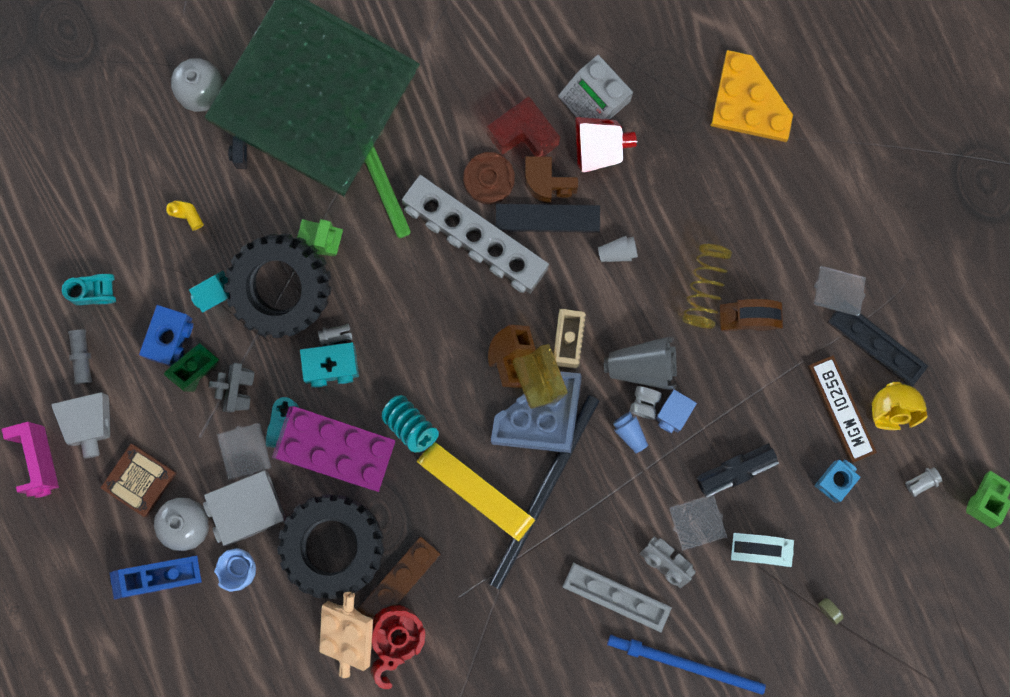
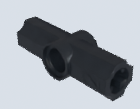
[696,443,779,498]

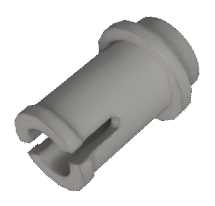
[318,323,353,346]
[905,467,942,497]

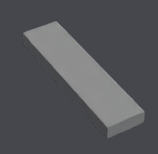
[562,563,672,632]

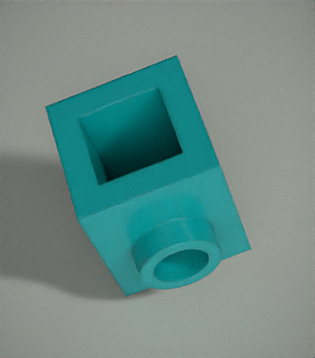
[189,271,230,313]

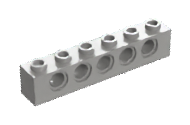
[402,175,549,294]

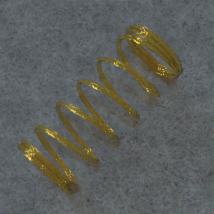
[682,244,732,328]

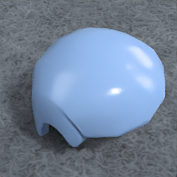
[214,548,256,592]

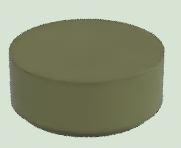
[818,598,844,625]

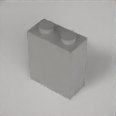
[203,470,286,546]

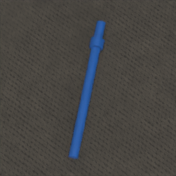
[607,635,766,695]

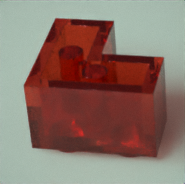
[487,96,560,157]

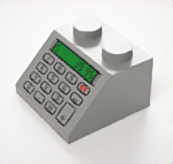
[558,55,633,119]

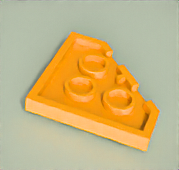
[711,50,793,142]

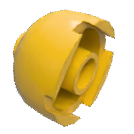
[872,382,927,430]

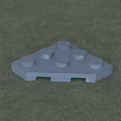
[491,371,582,453]

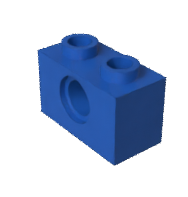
[139,305,193,367]

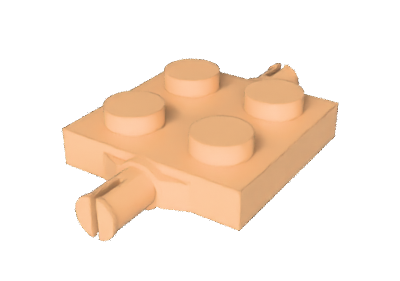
[319,592,373,678]

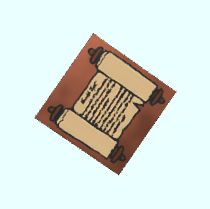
[101,443,177,518]

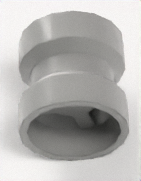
[629,386,662,420]

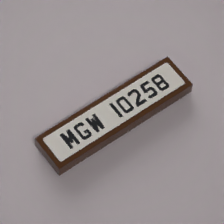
[808,355,877,463]

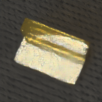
[512,344,568,409]

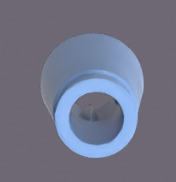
[613,412,648,453]

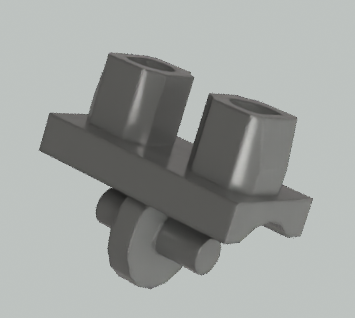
[208,363,255,413]

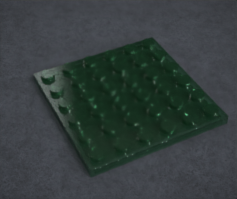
[204,0,420,197]

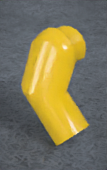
[166,201,204,231]

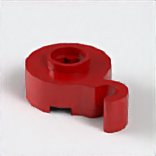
[371,605,425,689]

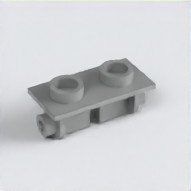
[639,536,696,588]

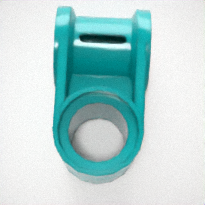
[62,274,116,306]
[266,397,299,448]

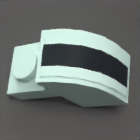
[731,533,794,567]

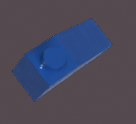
[110,556,202,600]

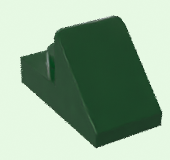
[164,343,219,392]

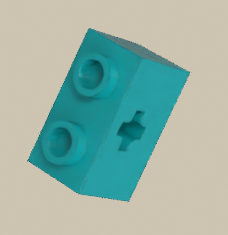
[300,342,359,388]

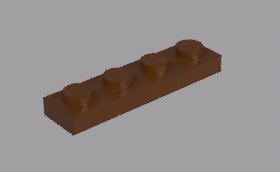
[357,537,441,619]

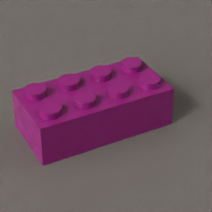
[272,406,396,492]

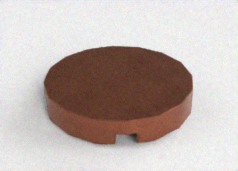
[463,152,515,204]

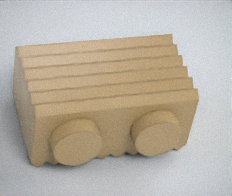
[552,309,586,369]

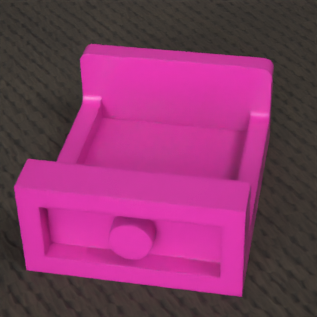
[2,422,59,498]

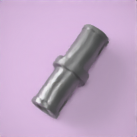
[68,329,92,384]

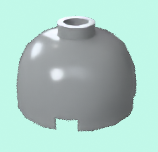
[171,58,224,112]
[154,498,209,551]

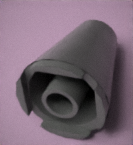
[604,336,677,390]

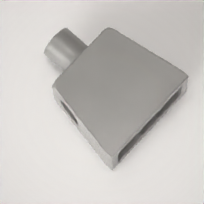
[52,392,110,458]

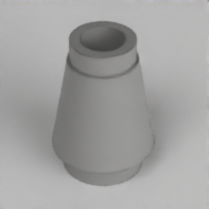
[598,235,638,262]

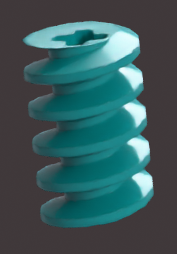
[382,395,439,453]

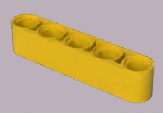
[416,442,535,542]

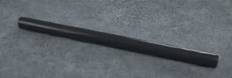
[488,395,600,590]

